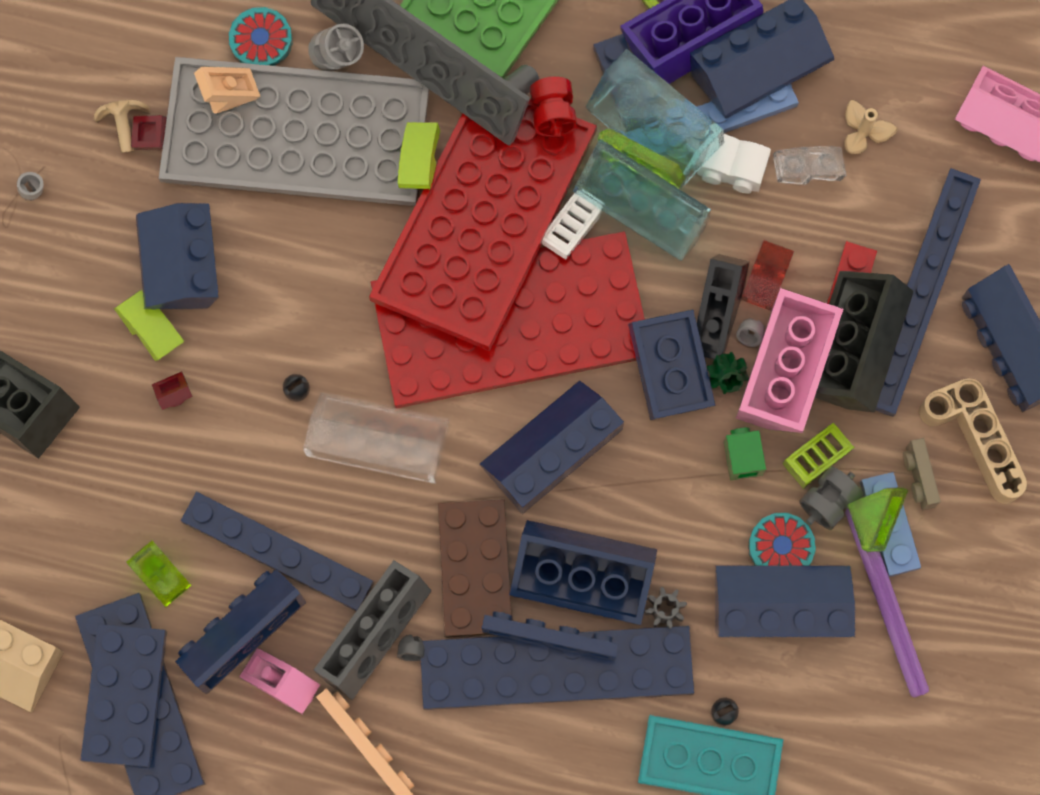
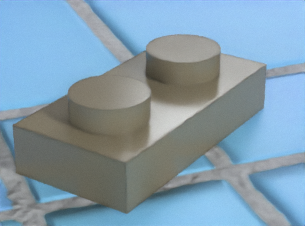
[903,438,941,511]

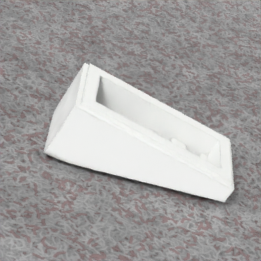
[542,189,604,260]

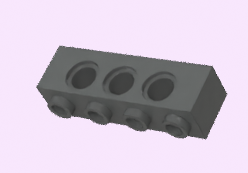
[314,560,432,700]

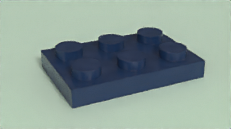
[628,310,716,420]

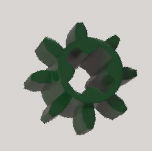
[707,352,749,394]

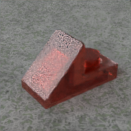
[741,240,794,311]

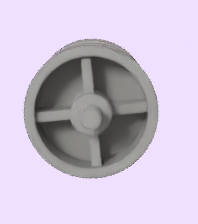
[308,24,364,71]

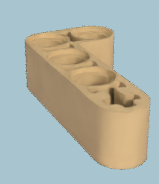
[919,378,1027,504]

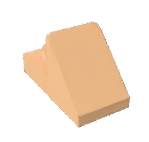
[194,67,261,113]

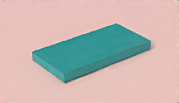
[638,715,784,795]

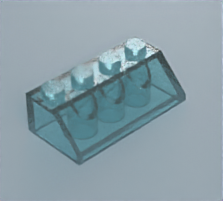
[586,49,725,189]
[572,139,711,261]

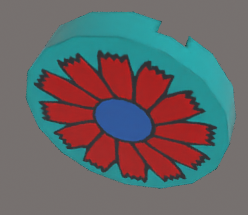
[229,7,293,66]
[748,513,816,565]

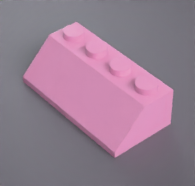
[955,66,1040,162]
[736,288,843,433]

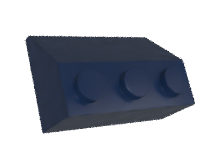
[136,203,219,309]

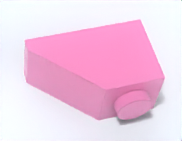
[239,648,320,714]

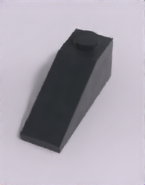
[697,254,750,360]

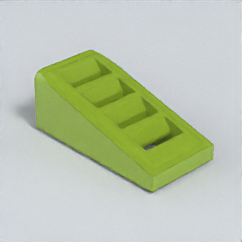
[782,423,855,489]

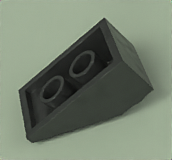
[0,351,80,459]

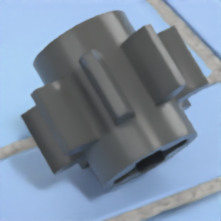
[645,587,687,629]

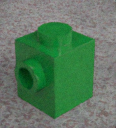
[723,427,766,481]

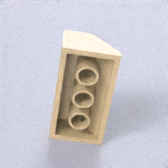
[0,620,64,713]

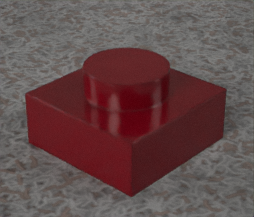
[131,115,167,150]
[152,371,193,410]

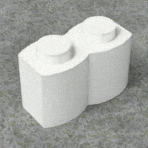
[697,131,771,194]

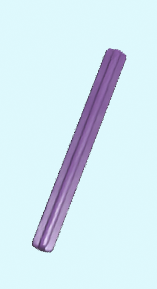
[845,504,929,697]

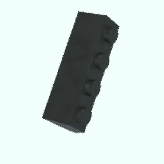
[814,271,914,413]

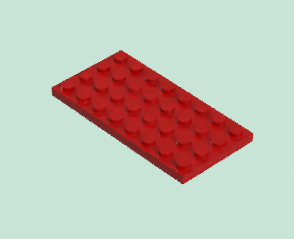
[369,99,597,351]
[370,231,645,409]

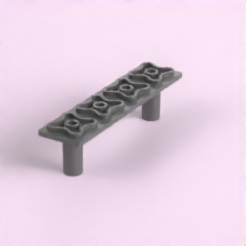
[311,0,539,145]

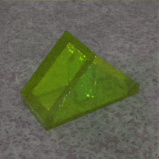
[847,487,908,552]
[126,540,191,607]

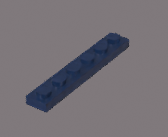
[180,491,374,611]

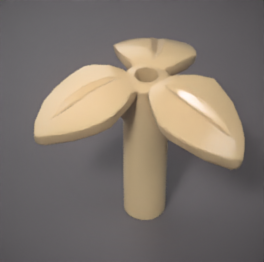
[94,100,150,153]
[845,100,897,154]

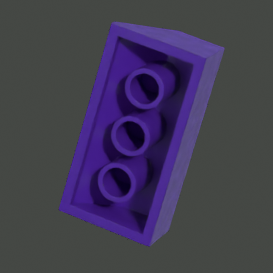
[620,0,764,91]

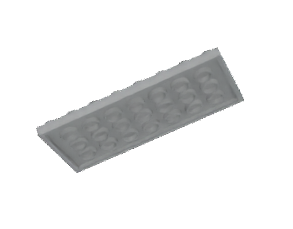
[159,57,429,206]

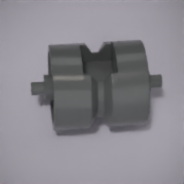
[799,466,863,530]

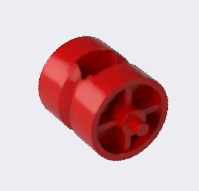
[530,76,577,137]

